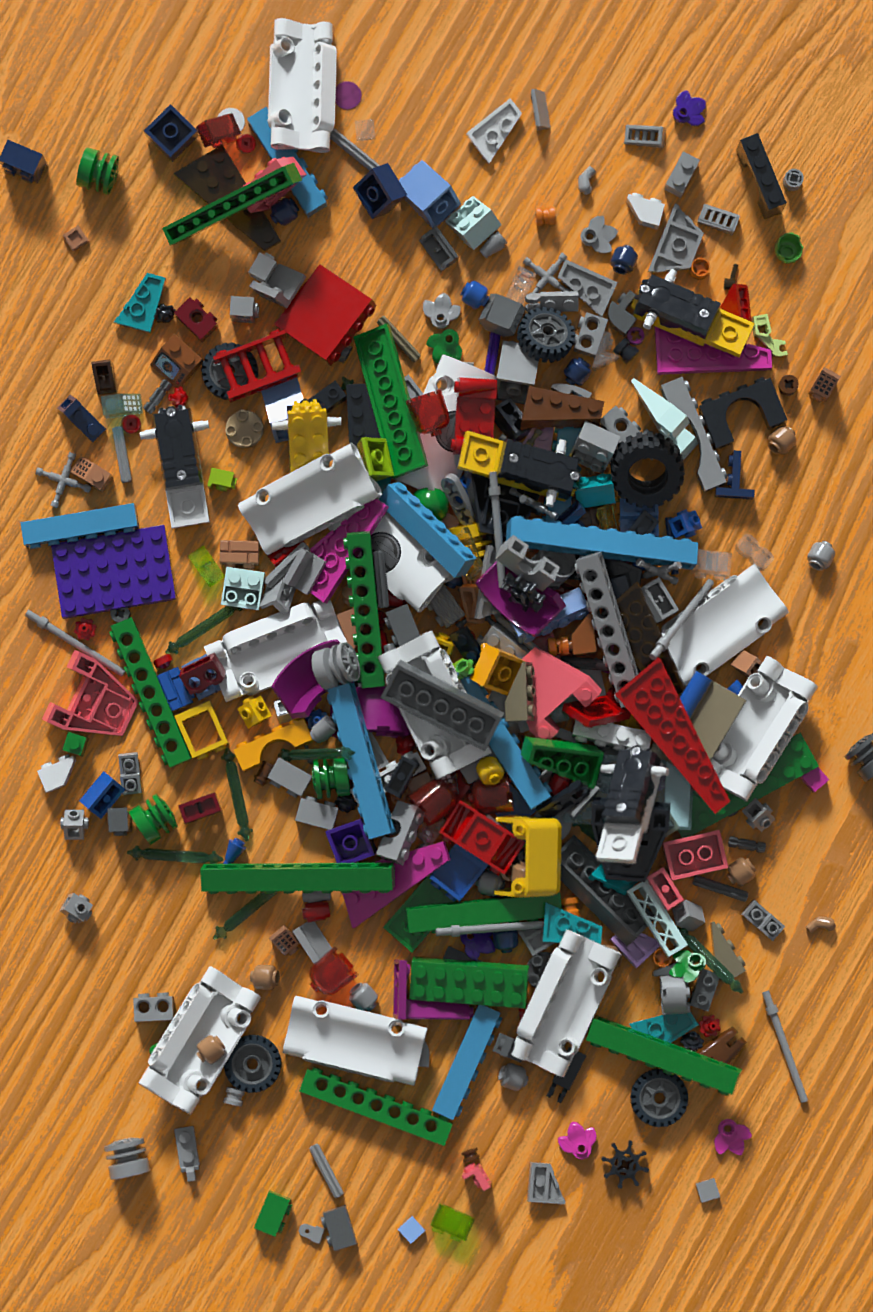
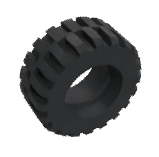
[610,431,685,508]

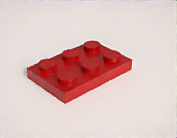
[562,695,631,728]

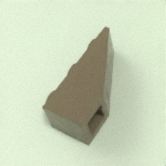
[505,662,536,722]
[710,921,746,983]

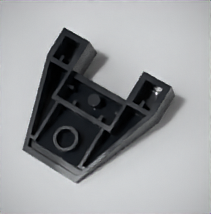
[464,471,540,538]
[591,797,671,882]

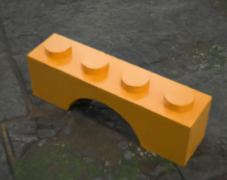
[234,718,314,773]

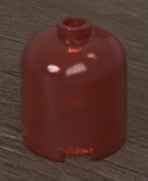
[405,389,450,437]
[468,773,514,814]
[408,778,457,826]
[309,946,358,996]

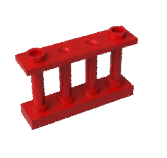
[213,329,302,403]

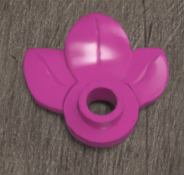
[714,1119,752,1155]
[558,1122,597,1160]

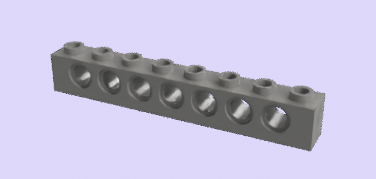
[575,552,639,708]

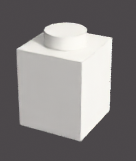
[248,252,277,283]

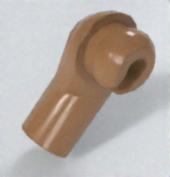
[806,916,836,934]

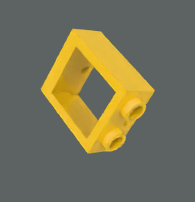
[174,701,229,761]

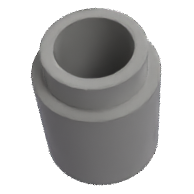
[310,715,338,743]

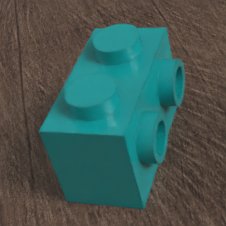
[574,474,616,508]

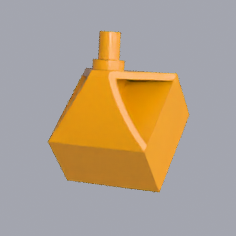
[470,643,526,696]

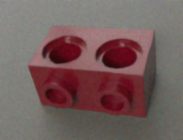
[179,652,226,695]
[178,792,222,824]

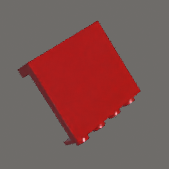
[274,264,377,366]

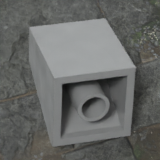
[496,341,538,404]

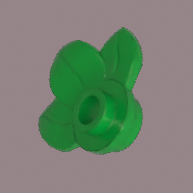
[426,329,462,364]
[669,950,706,983]

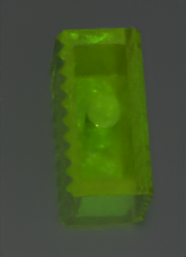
[430,1202,475,1242]

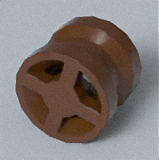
[778,375,799,396]

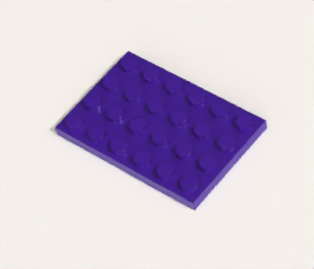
[51,525,176,619]

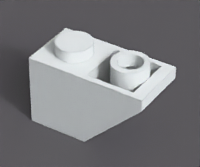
[626,193,665,230]
[37,754,76,793]

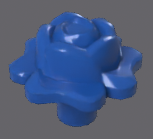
[306,709,327,729]

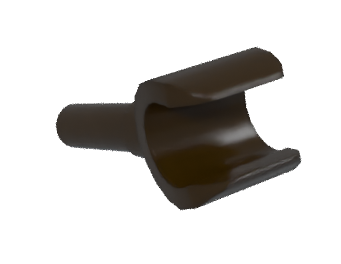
[724,264,738,290]

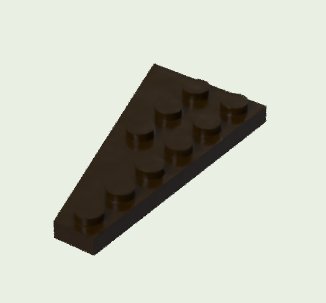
[174,144,281,251]
[601,581,686,698]

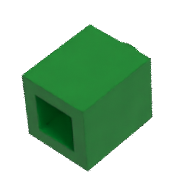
[62,732,89,757]

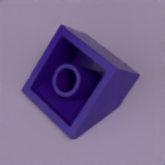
[325,818,377,863]

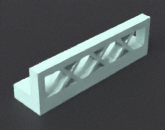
[626,879,688,958]

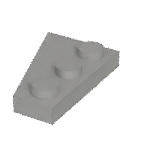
[558,259,618,317]

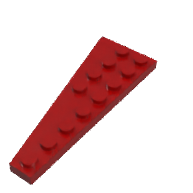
[615,657,730,814]

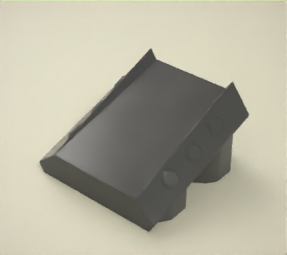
[479,294,525,337]

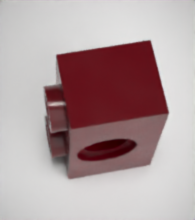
[174,297,218,342]

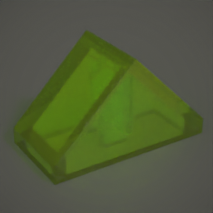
[188,545,225,587]

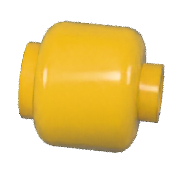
[476,756,504,785]

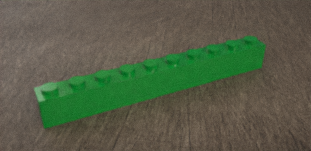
[200,863,395,894]

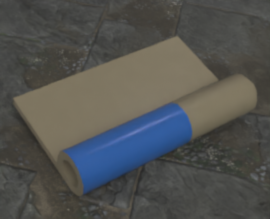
[650,671,747,765]

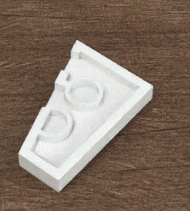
[466,98,522,164]

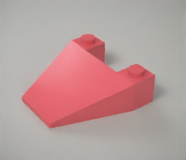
[522,646,602,740]
[42,650,139,736]

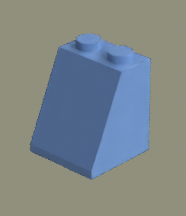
[399,160,461,229]
[261,378,303,443]

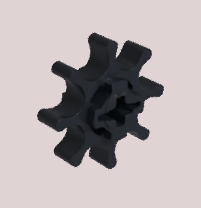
[500,572,546,613]
[601,1140,649,1189]

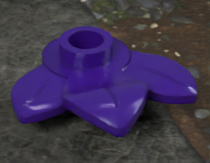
[672,90,706,126]
[460,932,495,961]

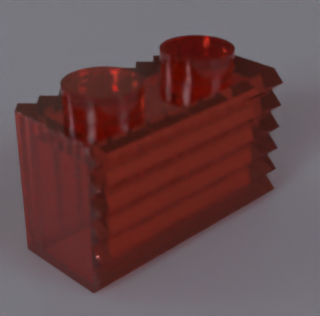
[196,113,242,149]

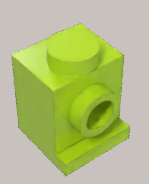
[207,468,237,492]

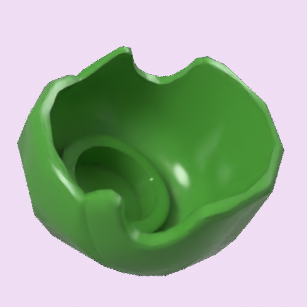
[774,232,804,264]

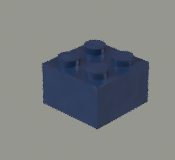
[144,104,199,162]
[0,140,47,184]
[353,163,407,219]

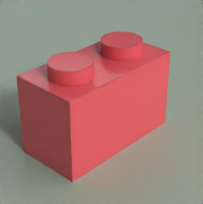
[647,867,684,911]

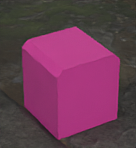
[800,767,829,793]

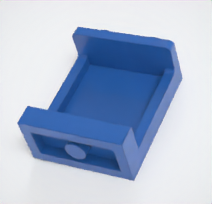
[429,844,488,902]

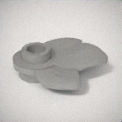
[580,216,618,253]
[423,293,461,329]

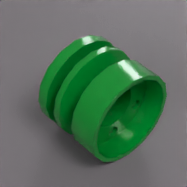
[76,147,119,195]
[312,756,351,799]
[129,794,178,845]

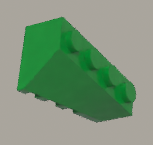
[520,737,604,789]

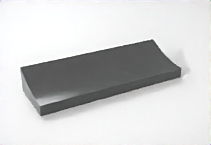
[381,660,504,751]
[561,835,655,946]

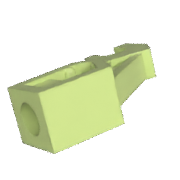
[751,314,788,357]

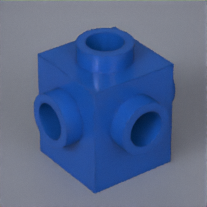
[668,509,702,538]

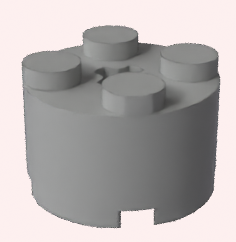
[660,975,690,1015]

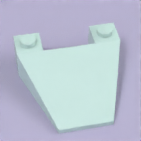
[631,378,698,460]

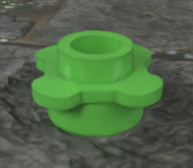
[455,659,474,680]

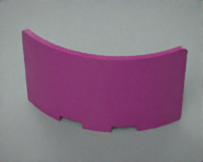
[476,561,566,637]
[272,639,353,719]
[330,686,411,738]

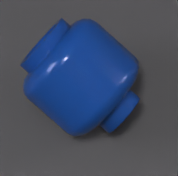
[460,281,489,309]

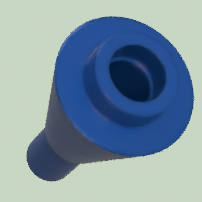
[223,838,246,864]

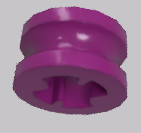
[627,327,644,345]

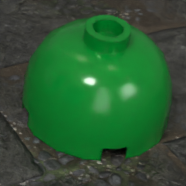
[413,488,449,521]

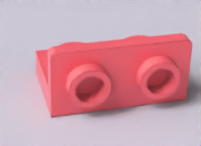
[462,1162,491,1191]

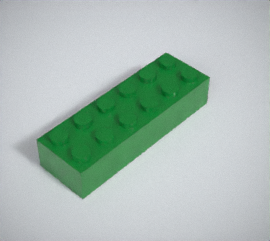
[409,957,529,1009]

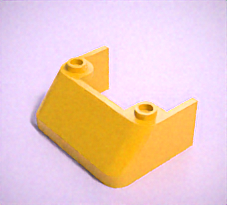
[494,815,562,897]

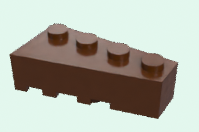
[520,386,604,429]

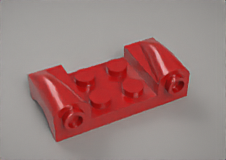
[451,377,497,455]
[439,800,525,875]

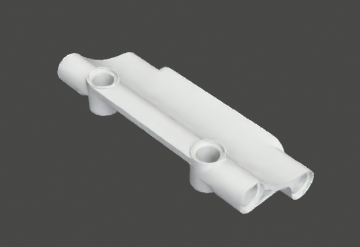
[267,18,337,153]
[238,443,382,555]
[661,564,789,686]
[204,600,347,702]
[510,930,621,1077]
[283,996,427,1086]

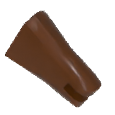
[694,1027,747,1064]

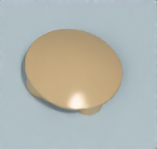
[225,410,264,448]

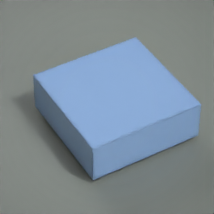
[398,1216,425,1244]

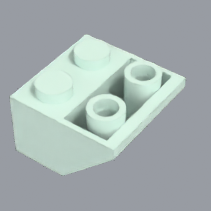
[445,196,502,250]
[221,567,266,610]

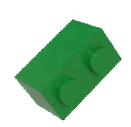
[254,1190,292,1237]

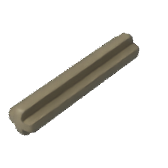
[377,316,421,362]

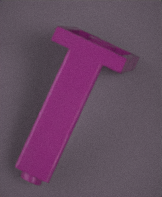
[393,960,473,1020]

